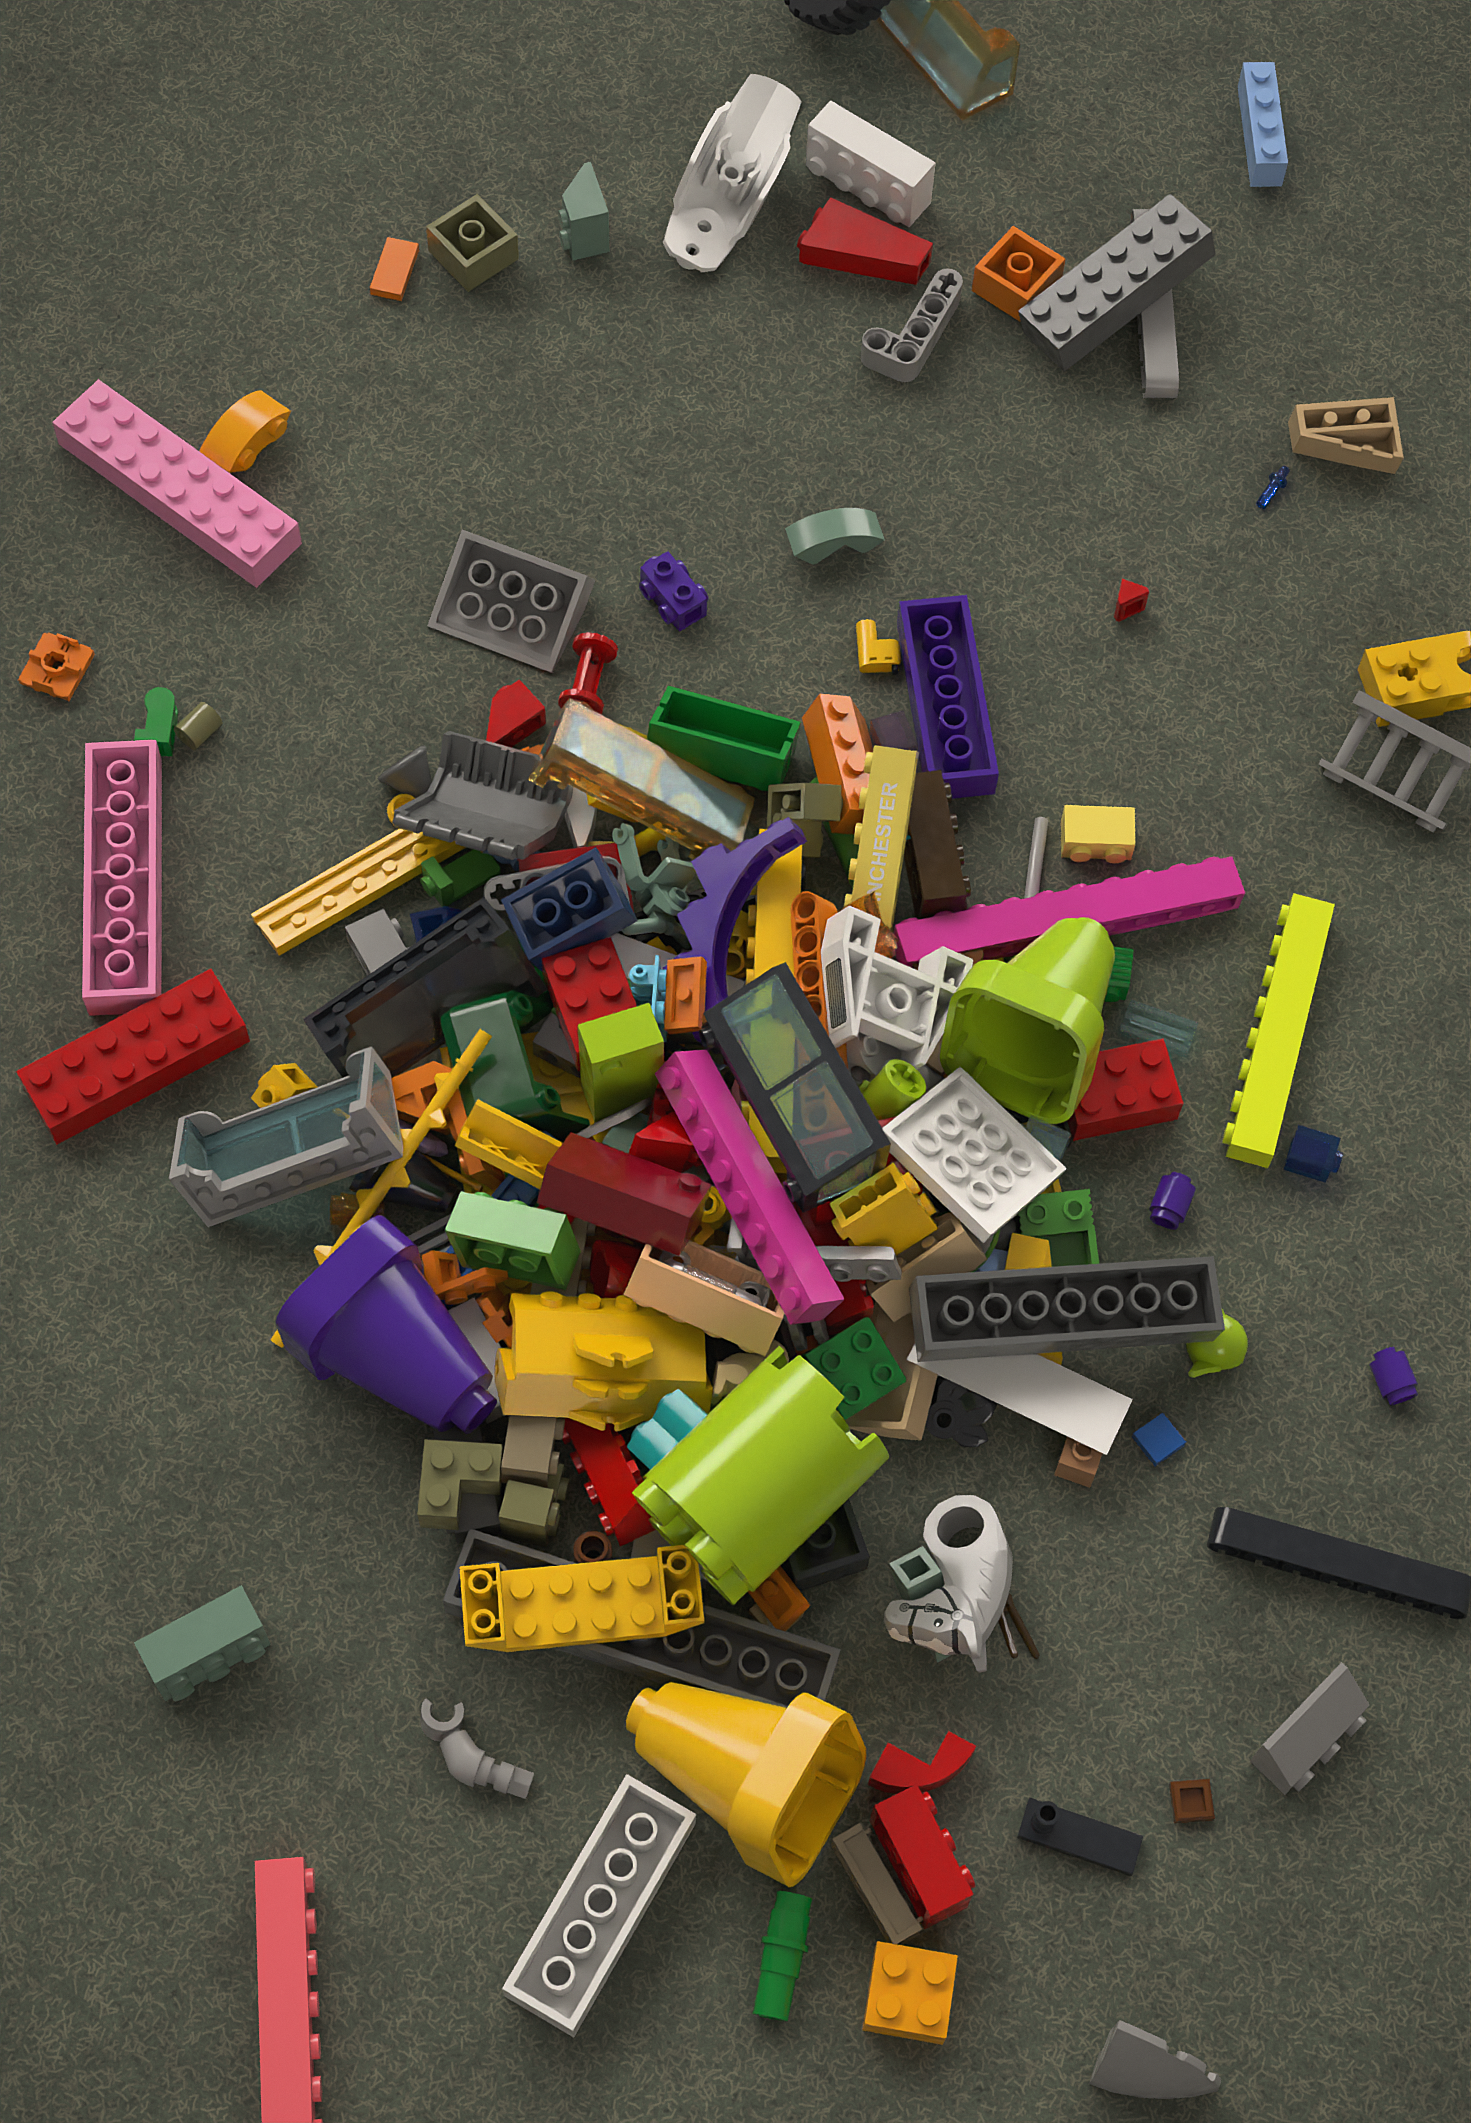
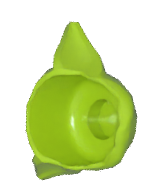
[1186,1309,1248,1378]

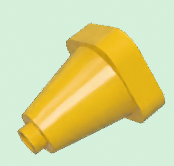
[626,1682,866,1887]

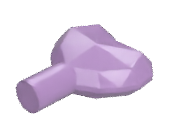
[392,1119,448,1157]

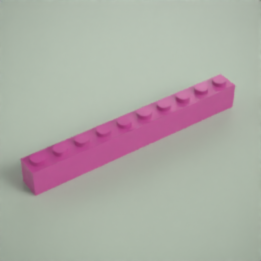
[891,857,1245,968]

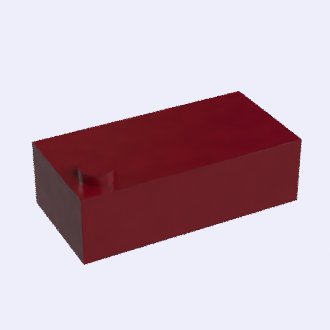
[537,1132,712,1256]

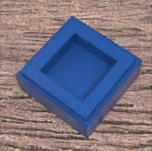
[1132,1413,1186,1466]

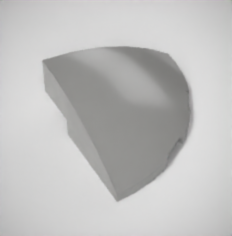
[1089,2020,1221,2099]

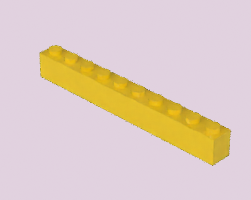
[741,829,802,1173]

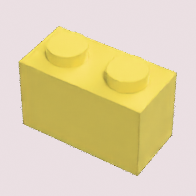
[1061,805,1135,863]

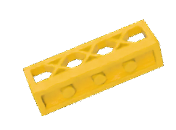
[455,1099,562,1189]

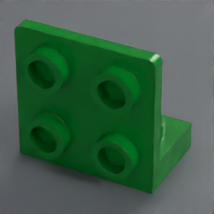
[800,1317,906,1420]

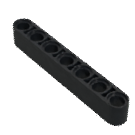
[1207,1507,1471,1619]

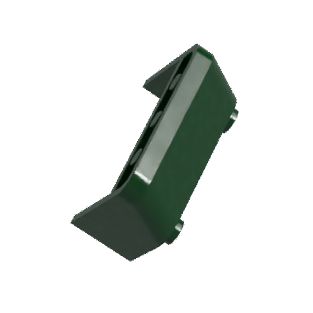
[441,991,590,1143]

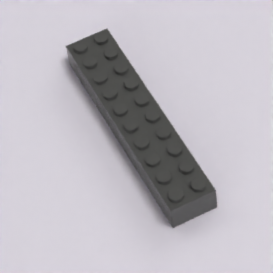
[443,1529,841,1708]

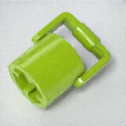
[858,1059,926,1120]

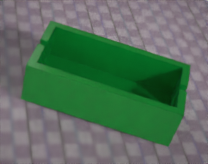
[644,686,801,791]

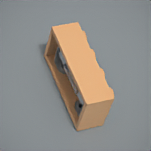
[624,1240,784,1356]

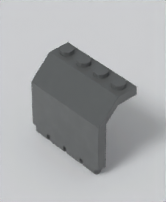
[393,731,577,860]

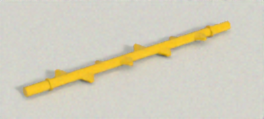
[270,1028,492,1348]

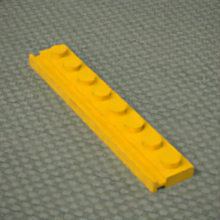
[251,828,466,956]

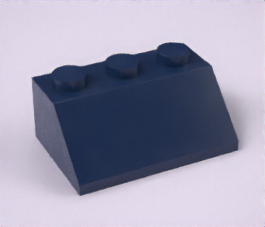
[501,847,638,972]

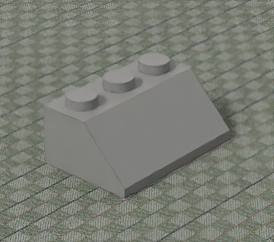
[1250,1662,1369,1795]

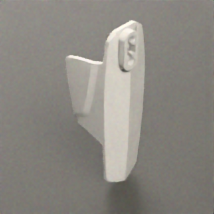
[663,74,802,272]

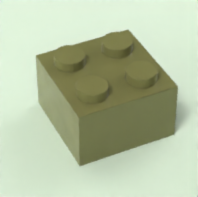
[426,194,519,292]

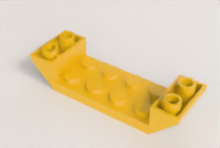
[460,1545,704,1652]

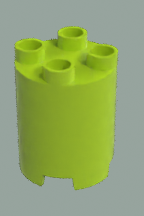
[631,1345,889,1605]

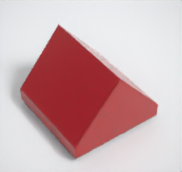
[1114,579,1149,622]

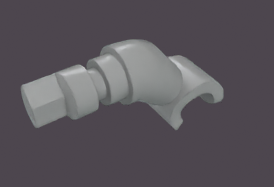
[420,1698,534,1799]

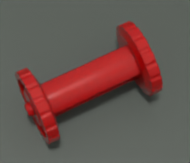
[558,632,618,719]

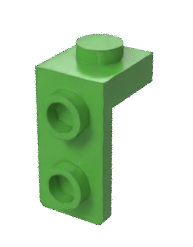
[420,849,501,908]

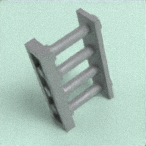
[1319,690,1471,833]

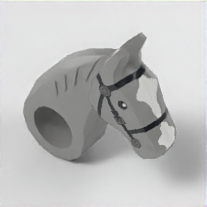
[884,1495,1013,1673]

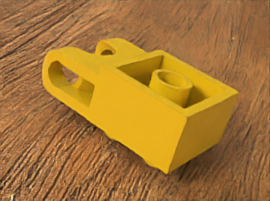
[1358,631,1471,727]

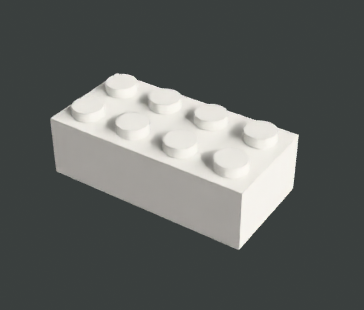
[806,101,936,227]

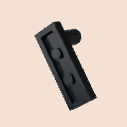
[1017,1797,1143,1876]

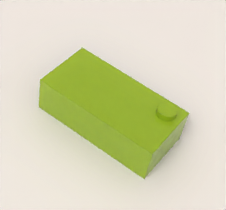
[578,1003,664,1122]

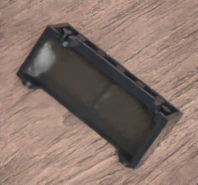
[303,897,548,1108]

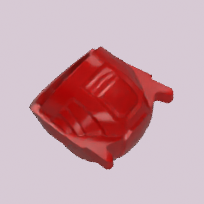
[589,1240,643,1299]

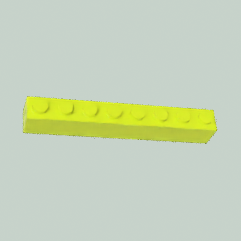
[1222,893,1335,1168]

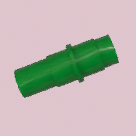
[752,1891,812,2022]

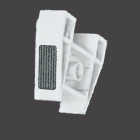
[821,906,973,1069]

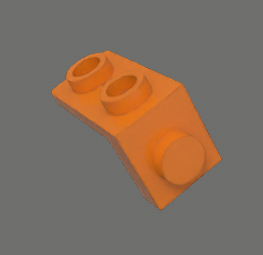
[422,1250,509,1305]

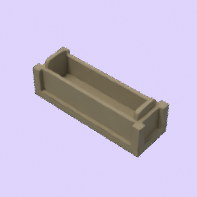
[831,1823,924,1945]

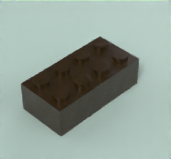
[904,770,971,920]

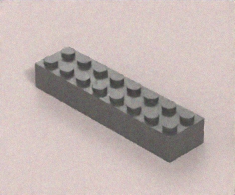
[909,1256,1225,1362]

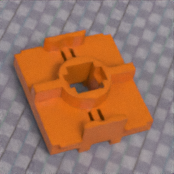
[18,633,95,701]
[475,1284,513,1348]

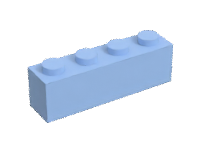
[1238,62,1288,187]

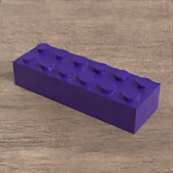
[897,595,999,798]

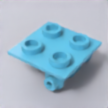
[629,955,668,1042]

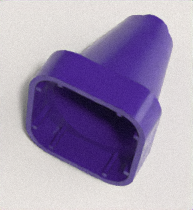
[276,1215,497,1434]

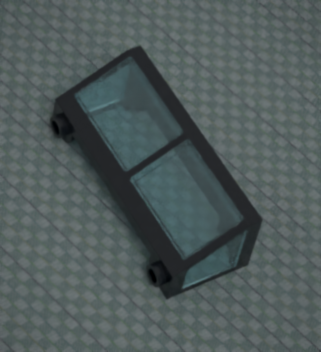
[699,962,891,1213]

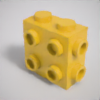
[830,1163,939,1256]

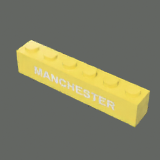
[843,745,919,958]

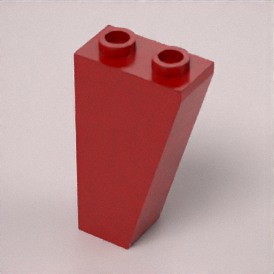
[797,197,933,285]

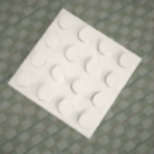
[882,1067,1067,1243]

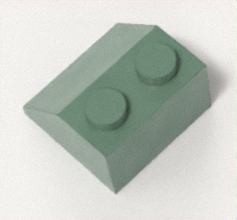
[558,162,609,261]

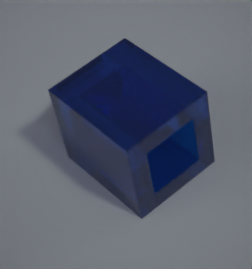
[1283,1125,1343,1183]

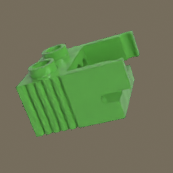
[1014,1189,1099,1267]

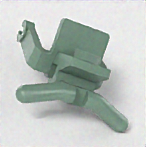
[612,823,696,949]

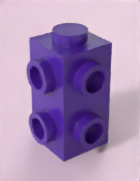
[639,551,709,632]

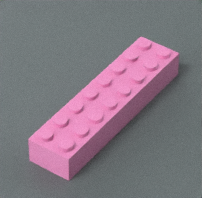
[52,379,302,588]
[82,740,162,1016]

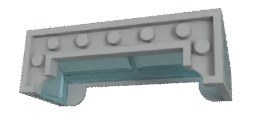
[169,1046,403,1227]

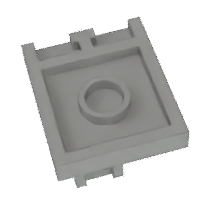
[727,1218,902,1282]

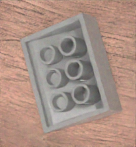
[427,530,595,673]

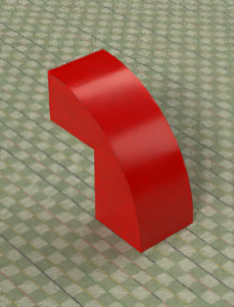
[868,1731,976,1794]

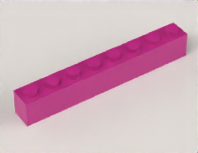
[655,1050,844,1325]

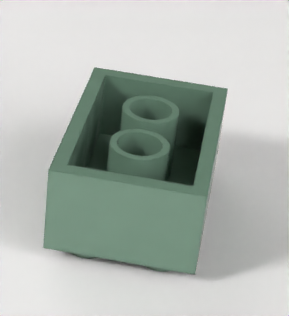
[134,1585,271,1701]

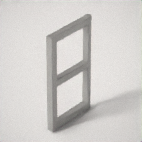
[577,1097,652,1138]

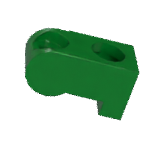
[134,687,178,757]

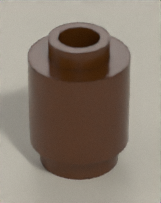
[573,1531,613,1564]

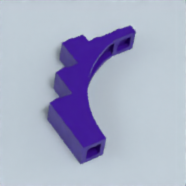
[663,817,807,1044]

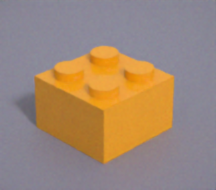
[862,1941,958,2045]

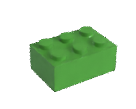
[445,1191,581,1290]

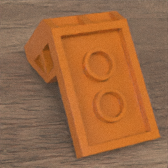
[370,1061,505,1191]

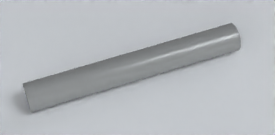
[1024,817,1048,898]

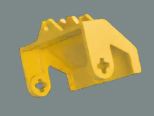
[494,1291,713,1431]

